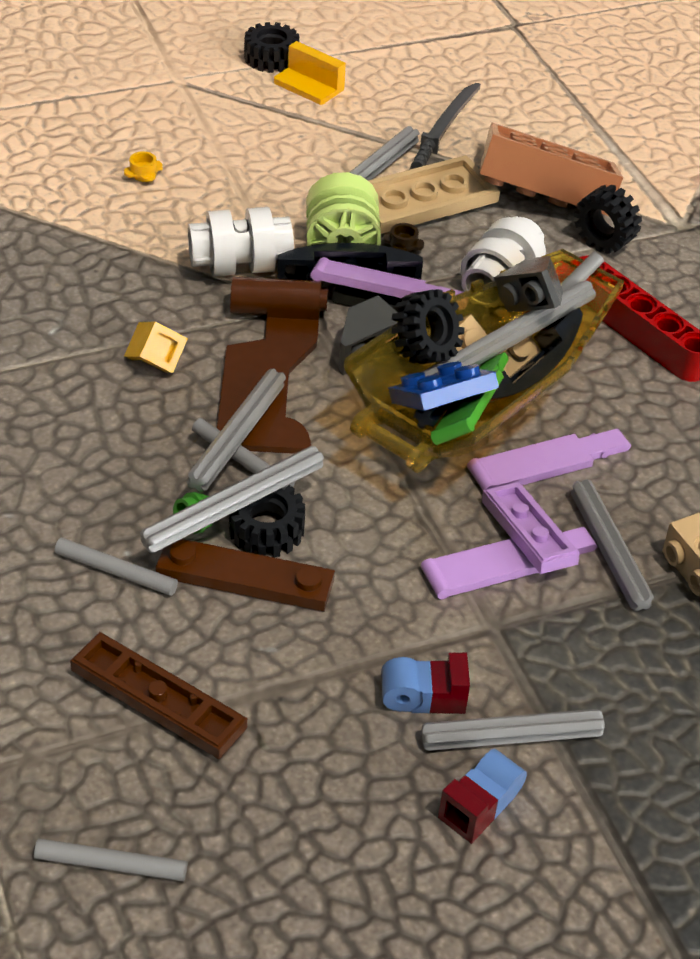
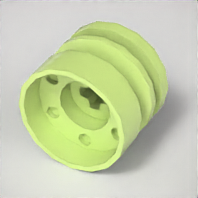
[306,172,381,246]

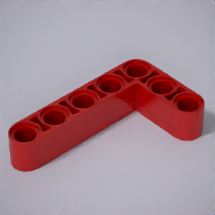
[517,255,700,382]

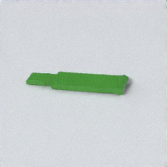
[431,352,509,445]

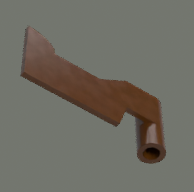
[217,276,328,454]

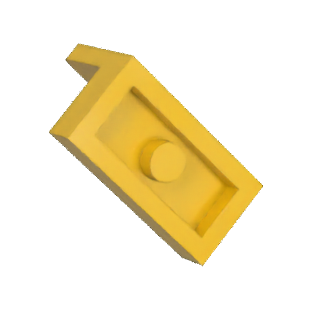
[274,41,346,105]

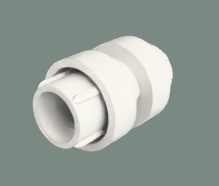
[188,207,294,276]
[461,216,546,307]

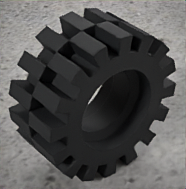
[244,22,300,73]
[574,185,642,254]
[391,289,464,365]
[229,485,305,558]

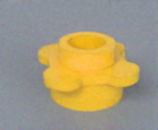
[124,151,163,182]

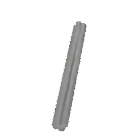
[423,281,596,376]

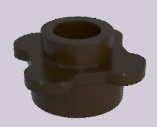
[383,223,424,253]

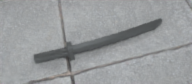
[411,83,481,169]

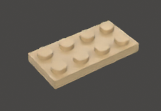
[368,155,500,234]

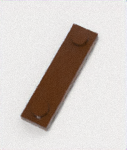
[156,539,335,612]
[70,632,247,759]

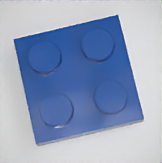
[388,361,499,411]

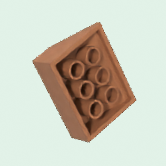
[479,122,623,216]

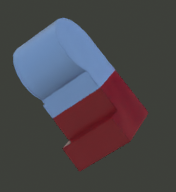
[381,652,470,714]
[438,748,527,844]

